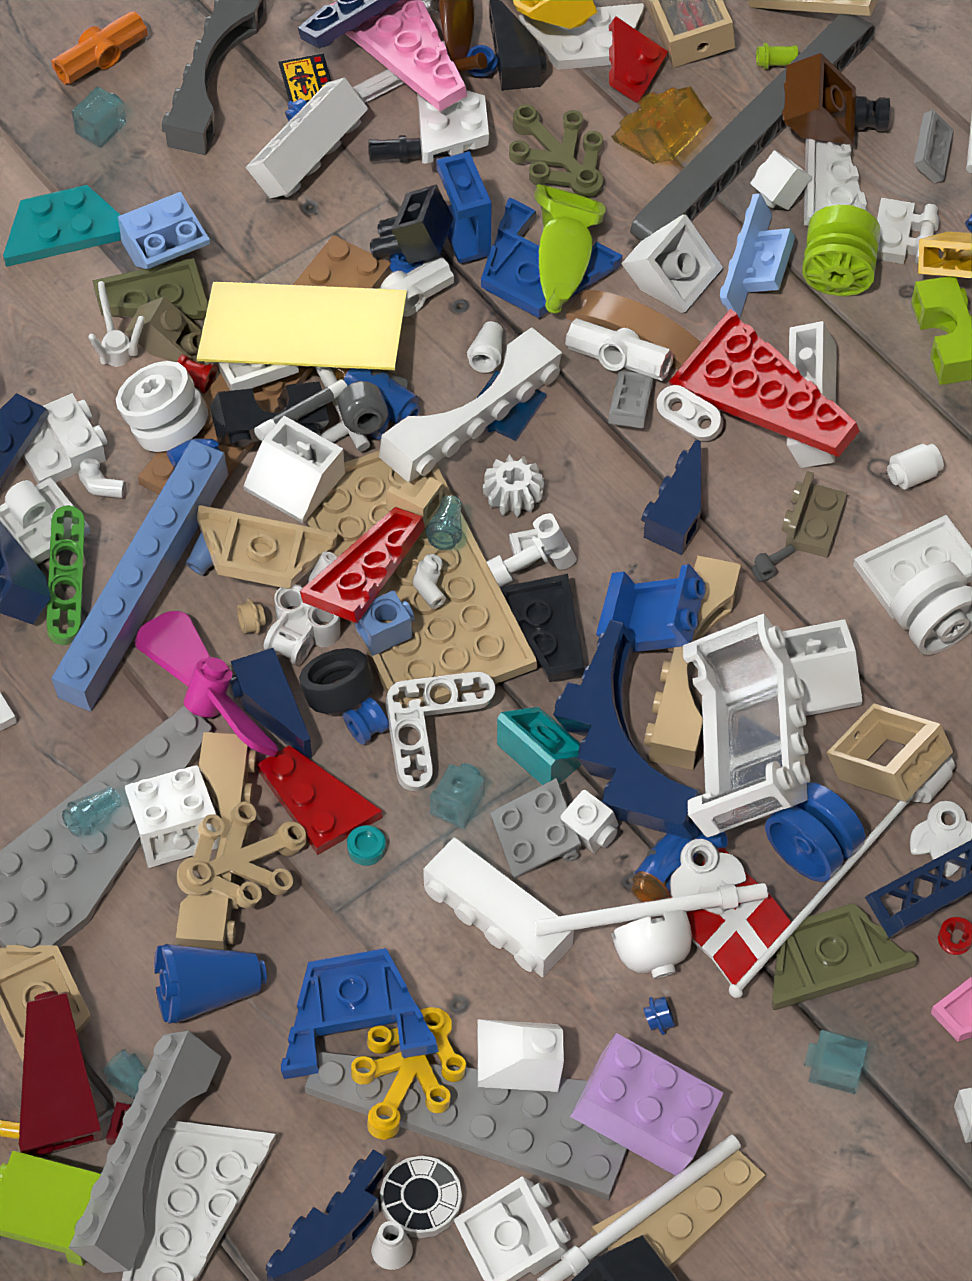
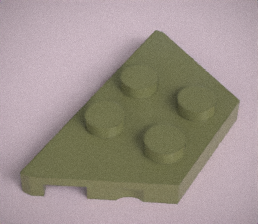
[771,903,917,1010]

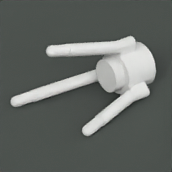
[88,281,144,367]

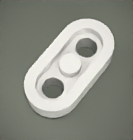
[657,385,723,441]

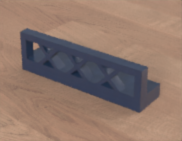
[865,840,972,938]

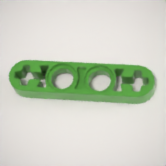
[46,505,85,645]

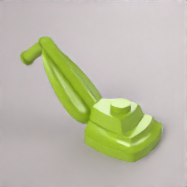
[534,184,606,314]

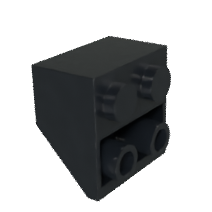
[571,1235,679,1281]

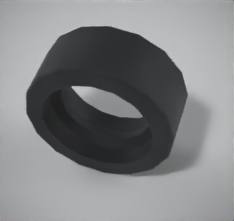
[299,648,375,714]

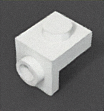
[561,790,619,854]

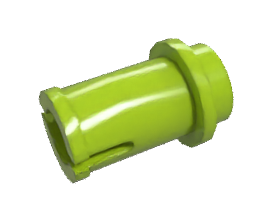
[756,43,798,70]

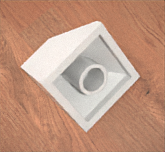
[621,214,723,313]
[477,1019,564,1092]

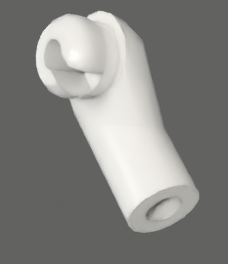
[78,458,125,498]
[413,554,446,609]

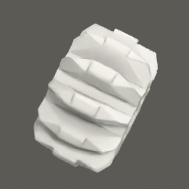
[483,454,544,517]

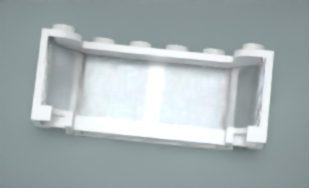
[683,614,810,838]

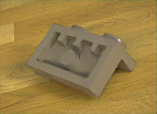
[782,471,847,558]

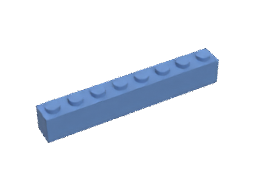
[51,440,229,712]

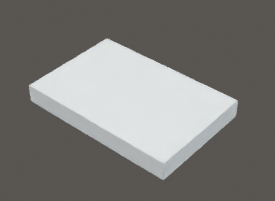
[853,515,972,620]

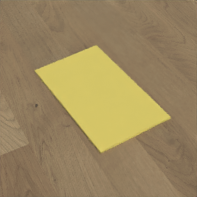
[197,282,407,370]

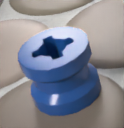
[343,697,389,745]

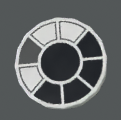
[380,1156,462,1238]

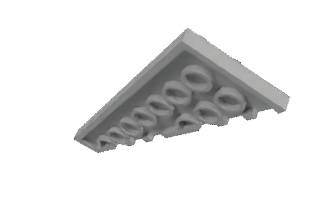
[305,1052,628,1201]

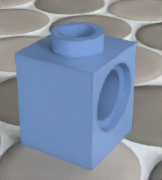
[355,590,415,656]

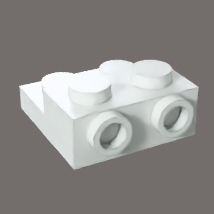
[22,393,107,484]
[453,1176,571,1281]

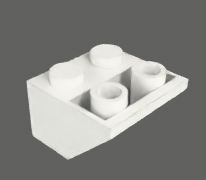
[243,416,345,524]
[769,619,862,716]

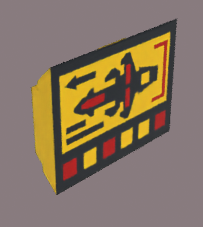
[278,53,332,103]

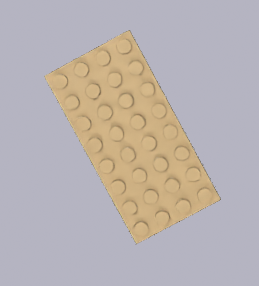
[305,450,537,708]

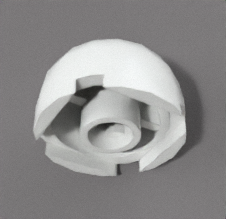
[611,910,692,979]

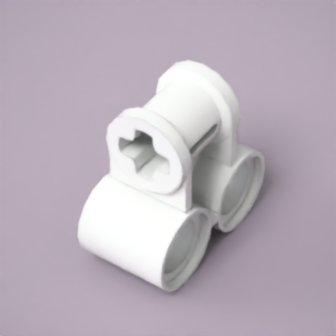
[264,584,341,666]

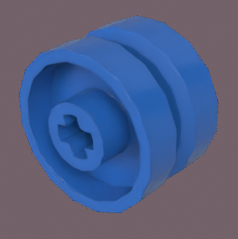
[765,782,866,882]

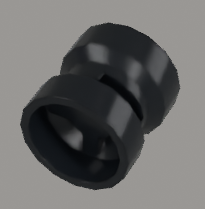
[854,96,890,131]

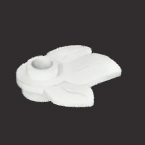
[910,801,972,877]
[670,839,746,915]

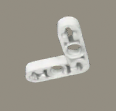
[386,672,495,791]

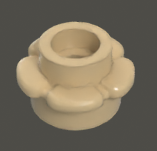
[237,598,266,634]

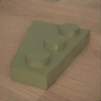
[92,258,208,319]

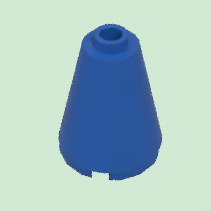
[154,944,267,1024]

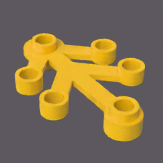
[351,1007,466,1140]

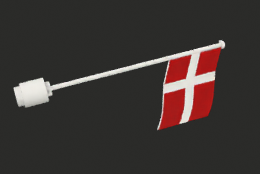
[670,756,955,998]

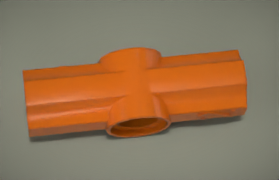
[51,11,148,85]

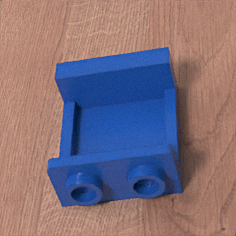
[436,151,492,263]
[596,564,706,652]

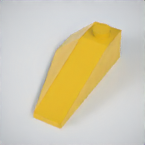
[513,0,598,29]

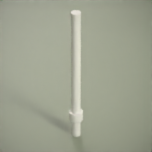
[534,883,768,936]
[537,1134,741,1281]

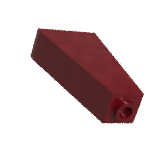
[18,991,102,1157]

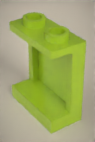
[0,1151,101,1266]

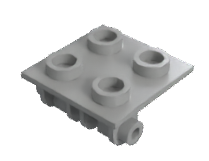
[490,778,582,878]

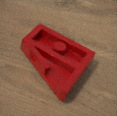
[609,16,668,103]

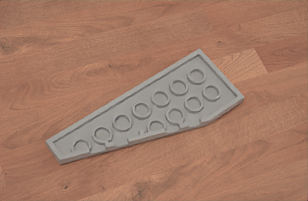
[0,705,213,948]

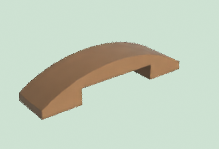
[566,290,701,370]

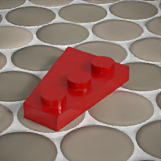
[257,745,383,855]

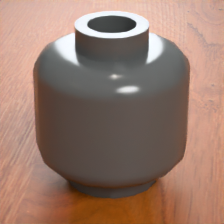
[338,381,388,434]

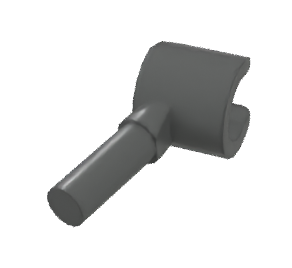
[752,544,795,582]

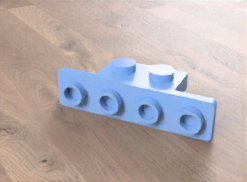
[720,193,795,317]

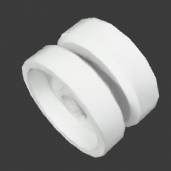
[116,361,209,452]
[889,561,972,655]

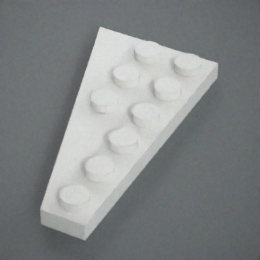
[122,1120,276,1281]

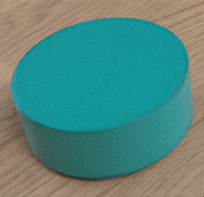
[347,825,386,866]

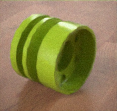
[802,204,881,297]

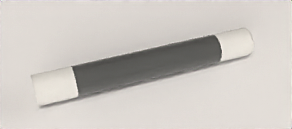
[254,379,347,440]

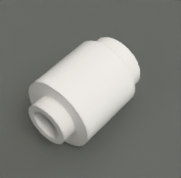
[887,444,944,489]

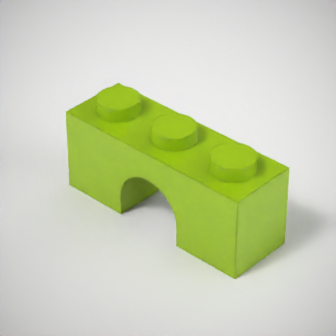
[911,276,972,385]

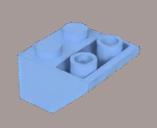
[118,192,210,269]

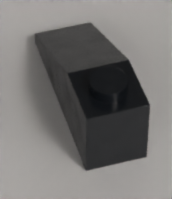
[489,0,547,91]

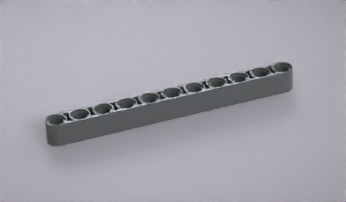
[630,14,875,240]

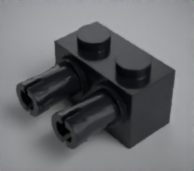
[370,184,454,264]

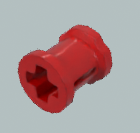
[177,354,218,394]

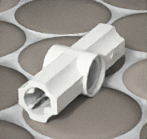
[380,257,454,317]
[565,318,674,381]

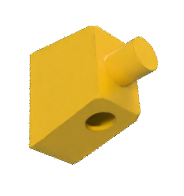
[918,232,972,278]

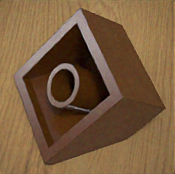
[782,53,856,145]

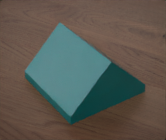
[497,707,582,785]

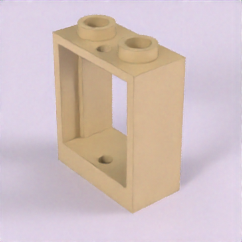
[826,703,953,802]

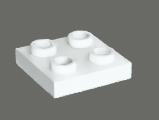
[0,477,91,565]

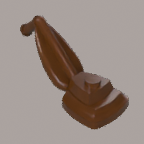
[439,0,487,74]

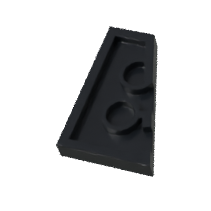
[500,574,585,682]

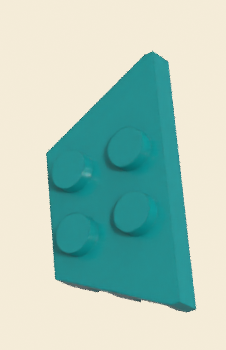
[3,185,121,267]

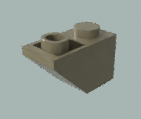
[125,297,202,363]

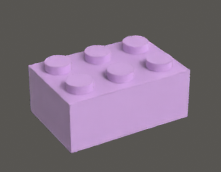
[570,1033,723,1176]

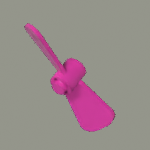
[135,611,278,757]

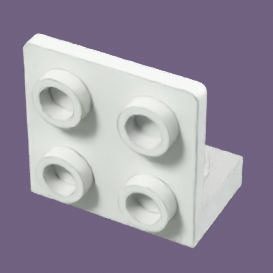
[125,766,220,868]

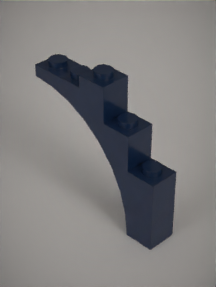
[553,620,701,840]

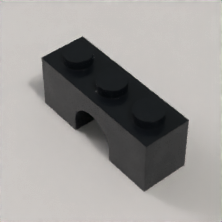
[210,381,329,448]

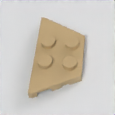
[197,505,338,589]
[0,945,91,1063]

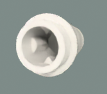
[467,321,503,373]
[371,1221,413,1270]

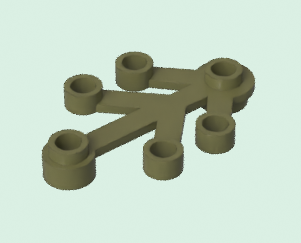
[509,104,603,198]

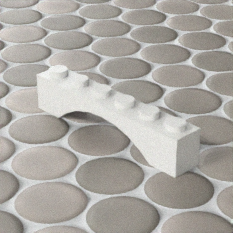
[379,327,562,483]

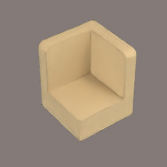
[386,477,443,527]

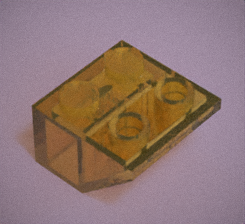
[611,86,712,164]

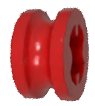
[937,917,972,955]

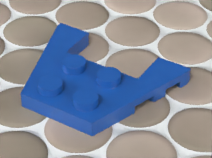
[481,197,623,318]
[281,948,439,1079]

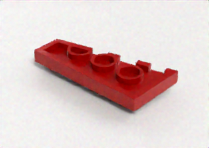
[299,507,425,623]

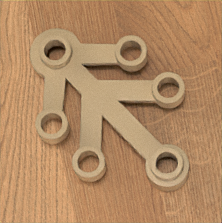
[177,802,306,909]

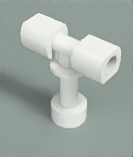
[487,513,577,587]

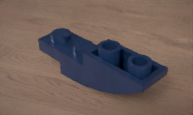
[265,1149,388,1281]

